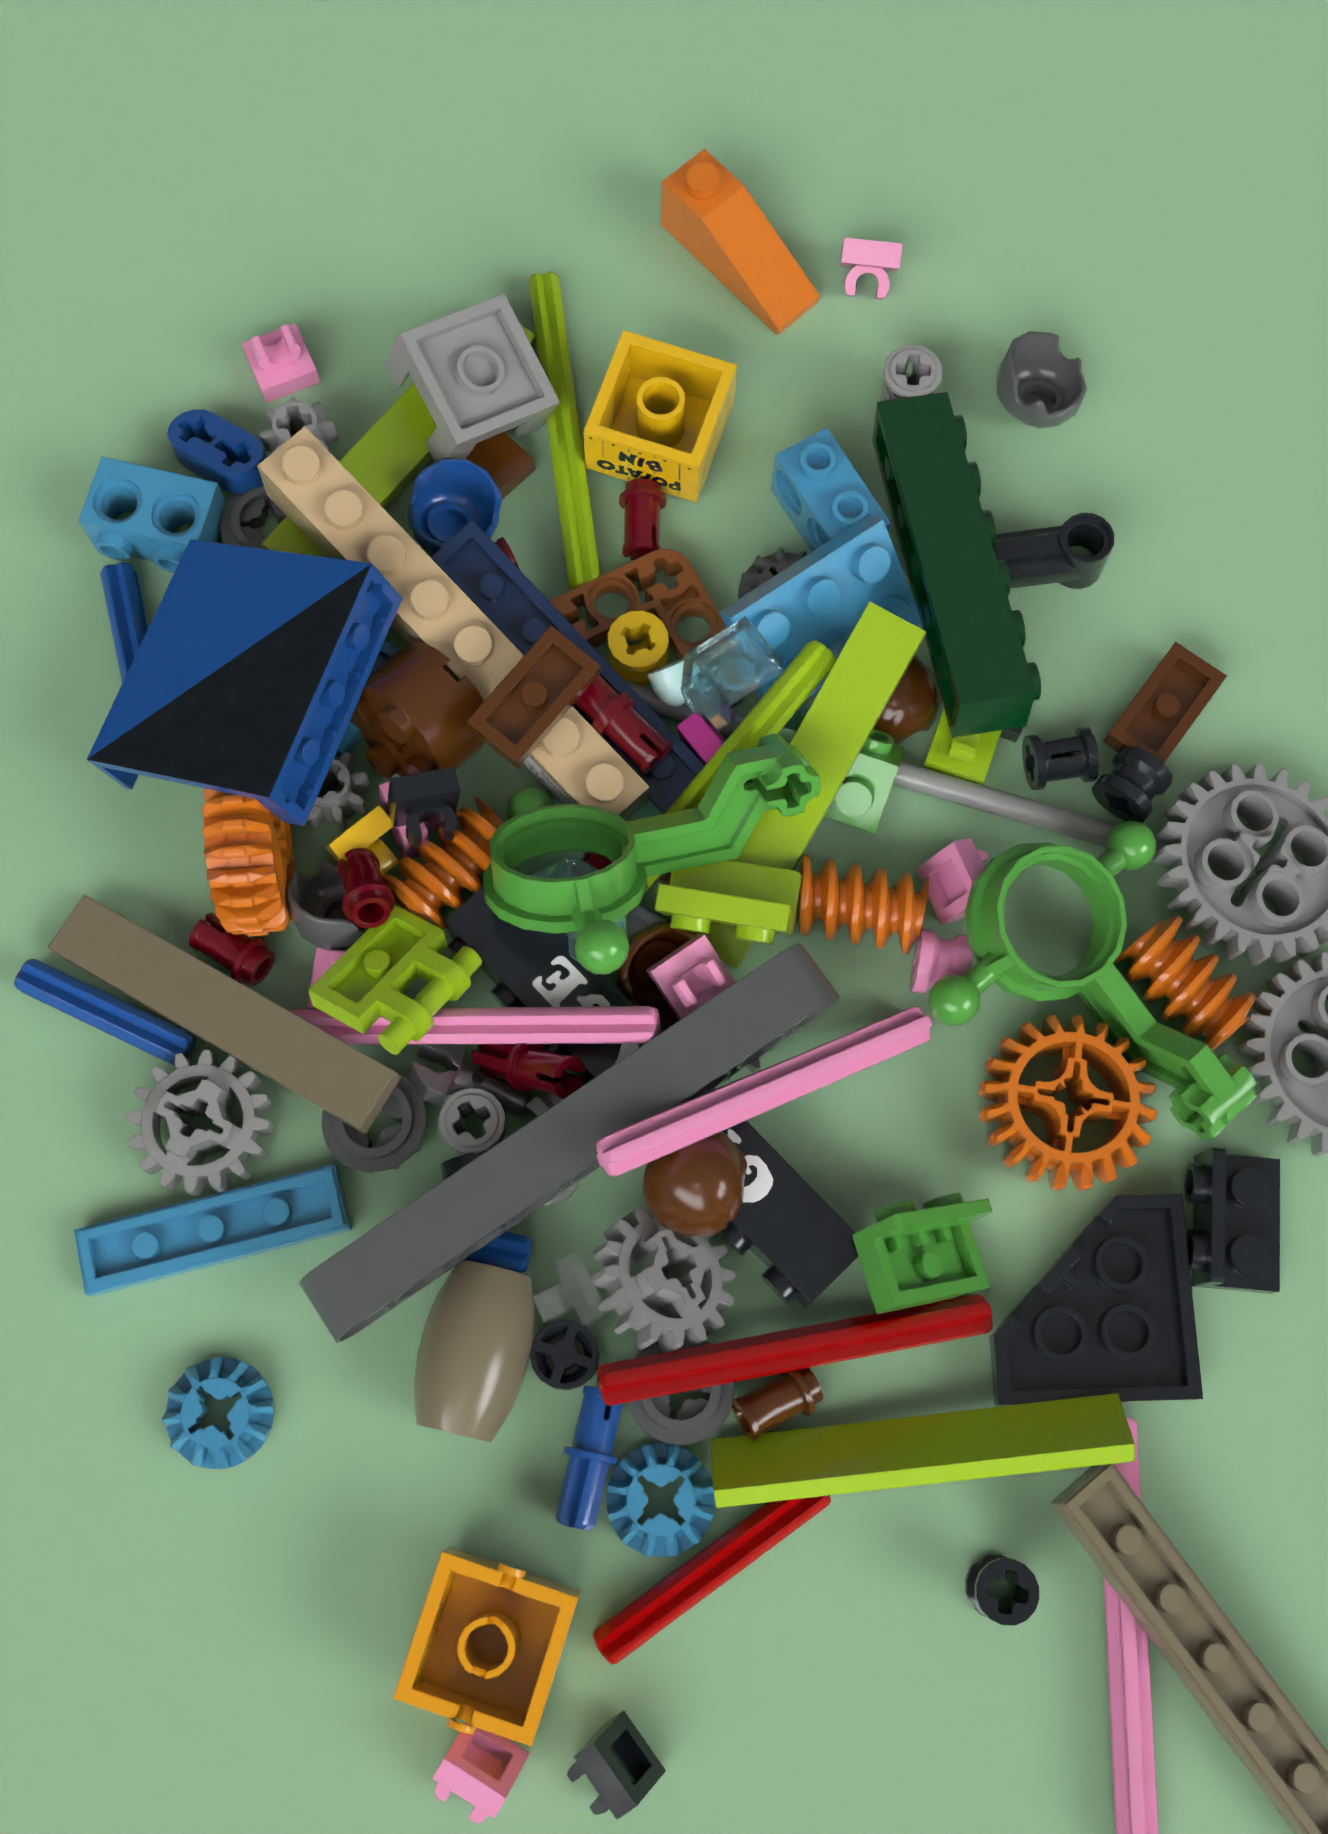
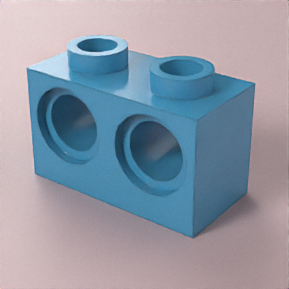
[771,428,891,552]
[78,456,227,573]

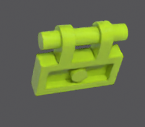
[308,904,482,1055]

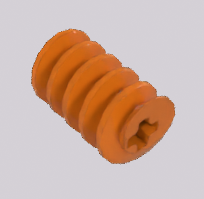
[382,796,504,930]
[796,854,930,954]
[1113,915,1256,1051]

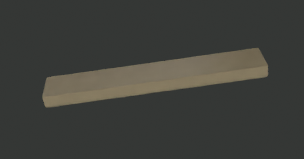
[48,894,401,1135]
[1050,1464,1328,1834]

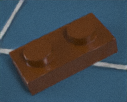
[466,626,601,769]
[1103,642,1227,764]

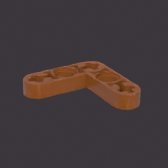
[549,548,749,708]

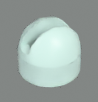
[647,655,702,707]

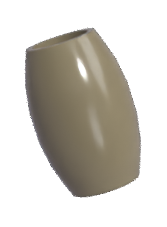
[414,1260,535,1442]

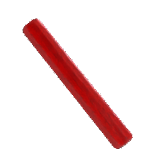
[593,1495,831,1665]

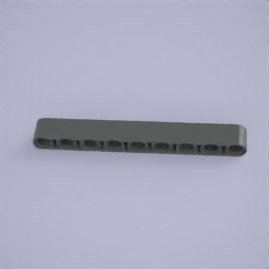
[299,943,840,1343]

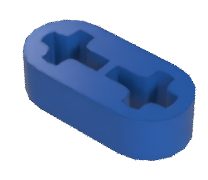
[167,409,267,494]

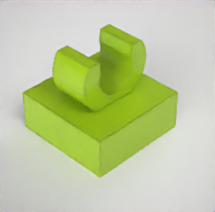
[923,709,1002,785]

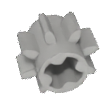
[260,396,339,452]
[308,752,371,831]

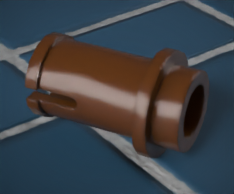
[732,1368,823,1441]

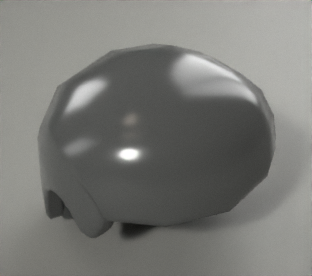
[996,331,1087,428]
[286,860,369,951]

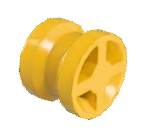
[608,611,669,686]

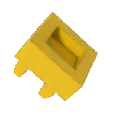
[325,805,399,876]

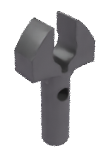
[408,1044,531,1115]

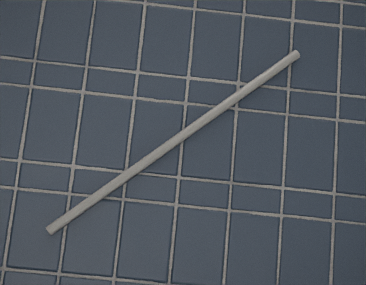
[624,680,1168,862]

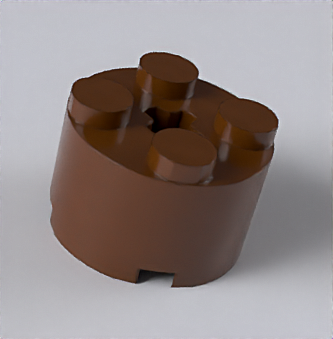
[350,642,485,779]

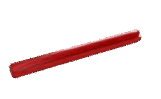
[597,1294,993,1406]

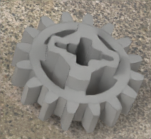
[126,1050,275,1196]
[591,1206,736,1353]

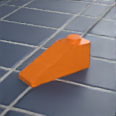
[661,148,820,336]

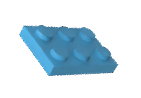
[719,514,921,700]

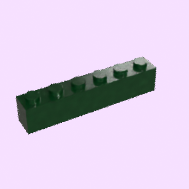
[872,392,1041,738]

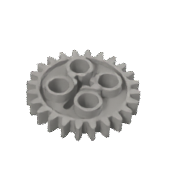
[1153,763,1328,966]
[1237,952,1328,1157]

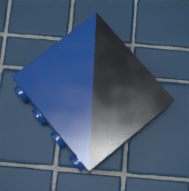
[87,539,403,826]

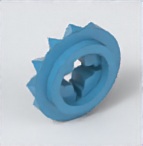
[162,1357,274,1469]
[606,1443,715,1557]

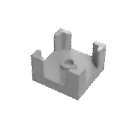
[384,294,560,462]

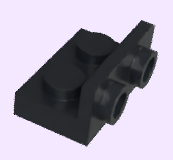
[1184,1147,1280,1294]

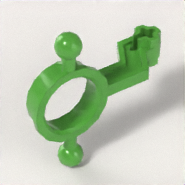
[483,734,821,974]
[928,821,1257,1140]

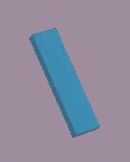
[74,1164,352,1297]

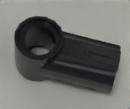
[993,513,1114,589]

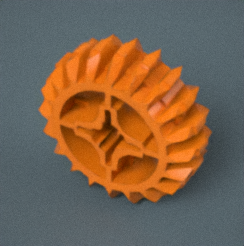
[201,789,296,937]
[977,1015,1158,1191]

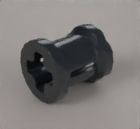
[1022,726,1099,790]
[965,1555,1039,1626]

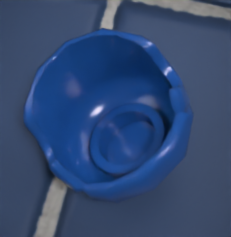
[408,458,502,554]

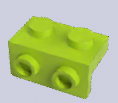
[655,860,802,945]

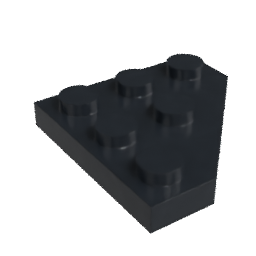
[989,1194,1203,1406]

